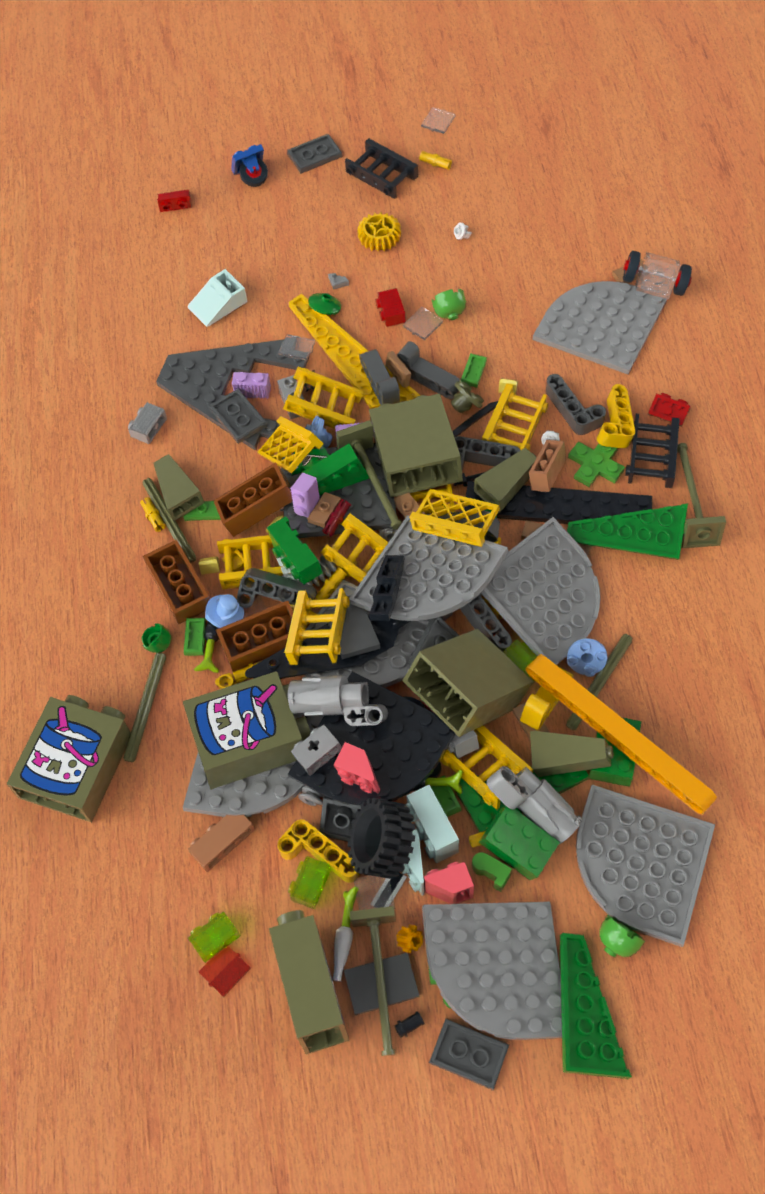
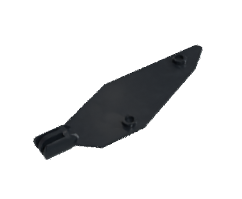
[245,616,411,679]

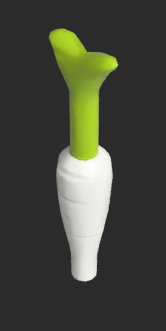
[333,887,359,982]

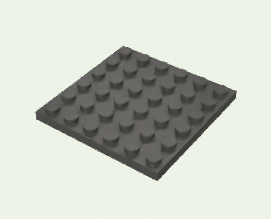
[281,443,397,538]

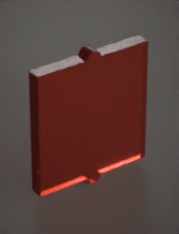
[198,943,251,997]

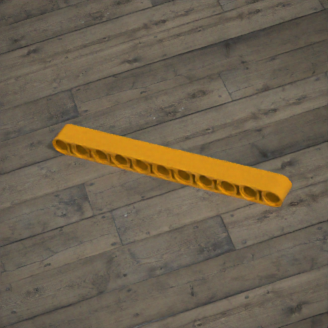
[525,654,717,815]

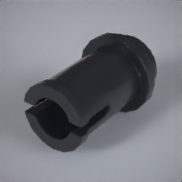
[394,1011,424,1038]

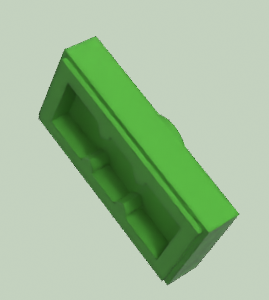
[461,354,487,388]
[183,501,221,521]
[184,618,207,656]
[430,775,462,817]

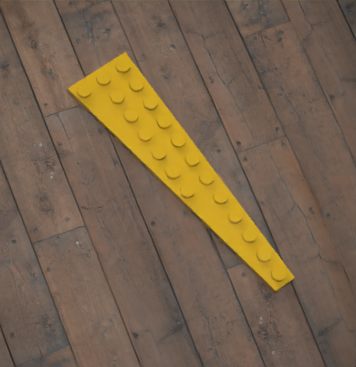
[288,294,421,409]

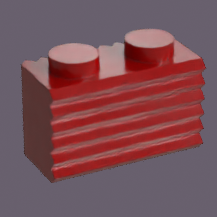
[375,288,406,327]

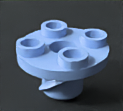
[305,416,332,448]
[205,594,244,628]
[567,638,607,677]

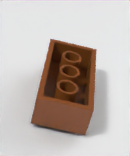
[213,462,293,537]
[143,539,210,624]
[216,601,293,672]

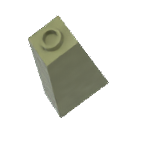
[474,448,537,513]
[153,454,204,521]
[530,731,614,777]

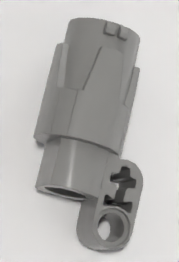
[288,675,388,726]
[487,766,582,845]

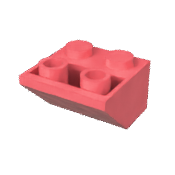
[334,742,380,794]
[424,862,474,904]

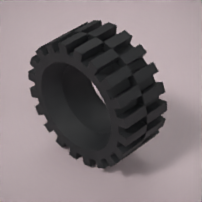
[348,798,415,879]

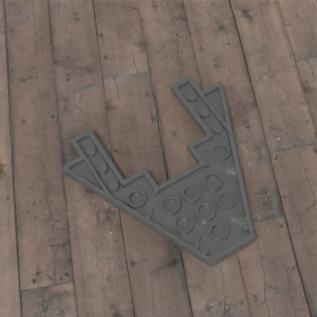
[156,338,309,450]

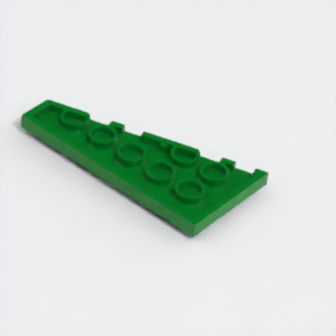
[567,503,688,560]
[455,767,589,833]
[560,933,632,1079]

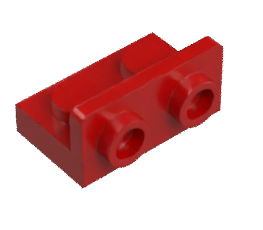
[157,189,192,212]
[648,393,690,427]

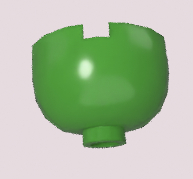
[431,289,466,321]
[599,915,645,958]

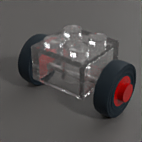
[623,251,692,299]

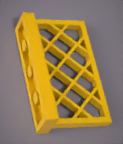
[257,416,324,474]
[409,489,500,547]

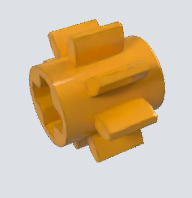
[396,924,423,953]

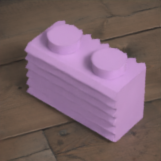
[232,372,271,399]
[290,473,320,518]

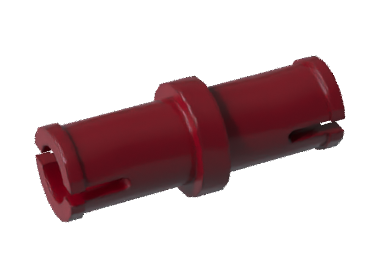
[322,499,351,537]

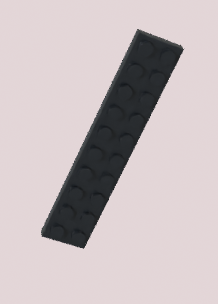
[464,481,652,524]

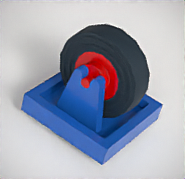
[231,144,268,187]

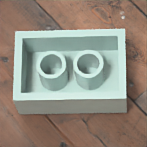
[405,785,459,864]

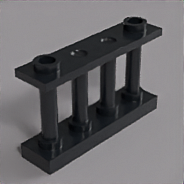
[345,138,418,199]
[625,414,680,488]

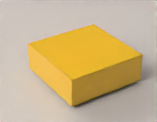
[222,549,244,572]

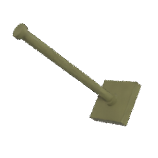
[336,420,402,530]
[677,443,726,548]
[350,906,396,1056]

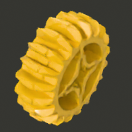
[357,212,401,252]

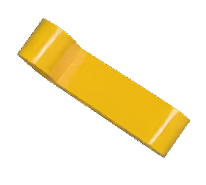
[597,384,635,448]
[520,667,574,731]
[277,819,360,883]

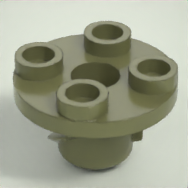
[451,380,484,413]

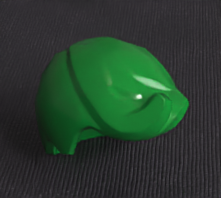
[141,623,172,653]

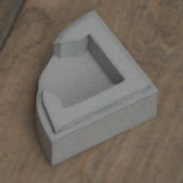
[328,273,349,290]

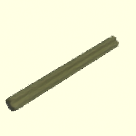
[142,478,196,563]
[566,634,633,731]
[123,653,166,762]

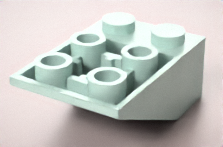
[188,269,248,327]
[402,829,424,896]

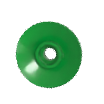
[308,293,341,315]

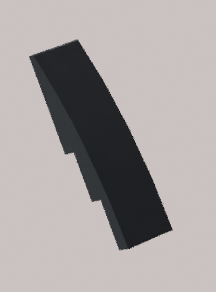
[369,555,405,621]

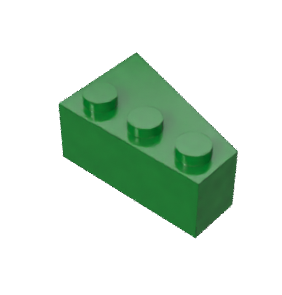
[302,444,370,496]
[266,516,323,585]

